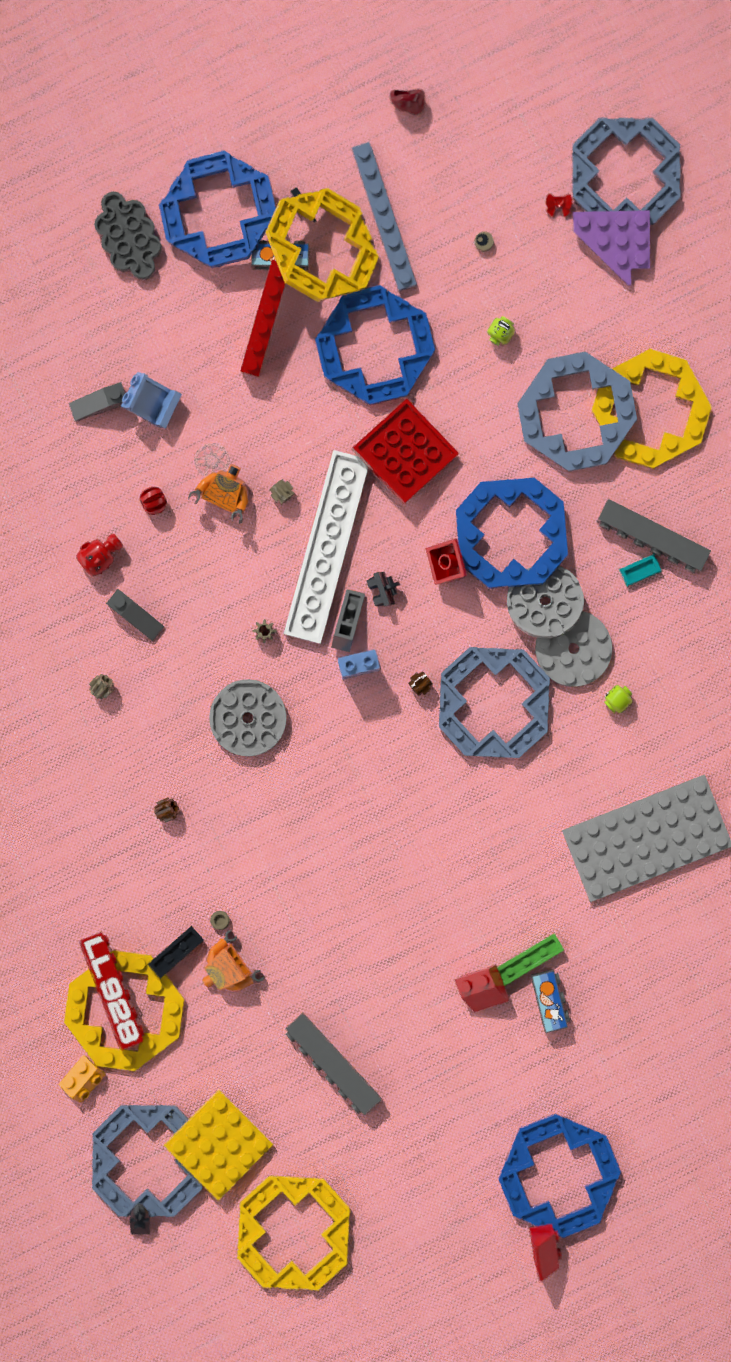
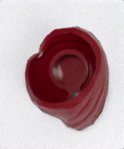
[390,89,425,115]

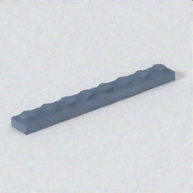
[352,142,417,292]

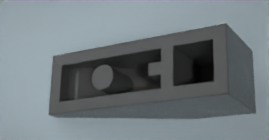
[69,382,125,422]
[106,589,165,641]
[331,589,365,652]

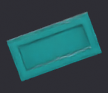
[619,554,662,587]

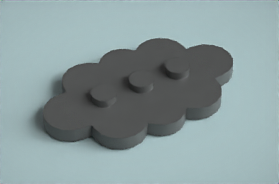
[94,191,162,280]

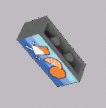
[251,240,309,271]
[530,969,570,1033]

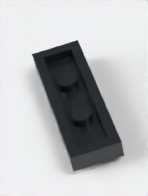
[147,926,204,979]

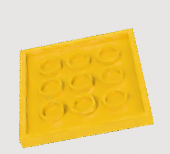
[163,1089,273,1201]

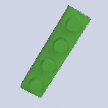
[498,933,564,986]

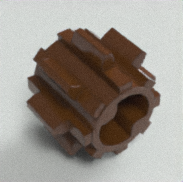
[408,671,433,696]
[154,797,180,823]

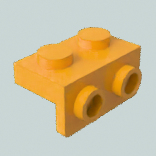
[58,1055,106,1103]

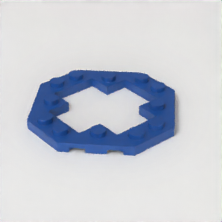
[159,151,276,268]
[315,285,435,405]
[456,477,568,589]
[498,1113,621,1238]

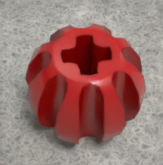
[140,486,167,515]

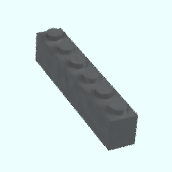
[596,499,711,574]
[285,1012,381,1115]

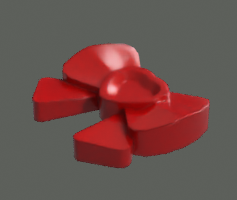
[545,193,573,217]

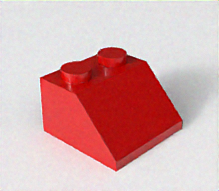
[425,538,467,585]
[455,964,510,1012]
[529,1224,562,1282]

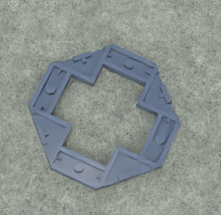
[572,118,680,225]
[517,352,637,472]
[439,647,550,758]
[92,1105,202,1217]

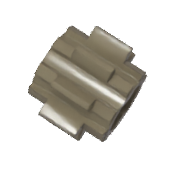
[270,479,294,505]
[252,619,277,644]
[89,674,114,700]

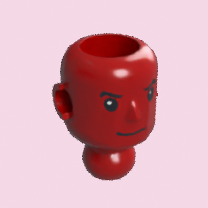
[76,534,123,577]

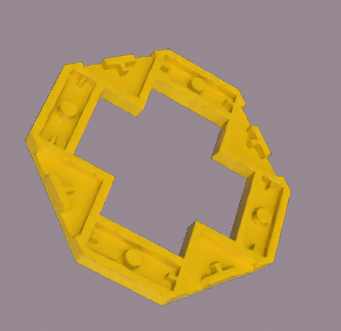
[265,188,379,302]
[591,349,712,469]
[64,950,184,1071]
[237,1175,350,1290]

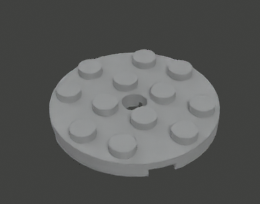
[507,566,584,639]
[535,611,612,687]
[209,679,286,756]

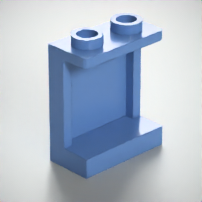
[121,372,182,428]
[338,650,380,680]

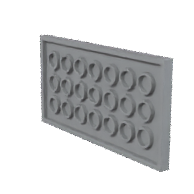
[561,774,731,902]

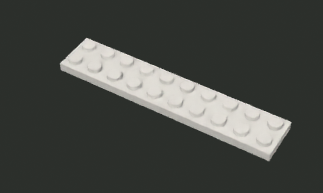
[284,450,368,644]

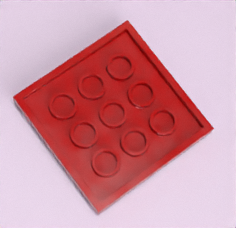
[351,399,459,504]

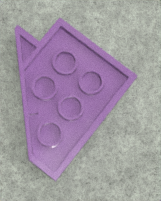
[573,210,650,285]

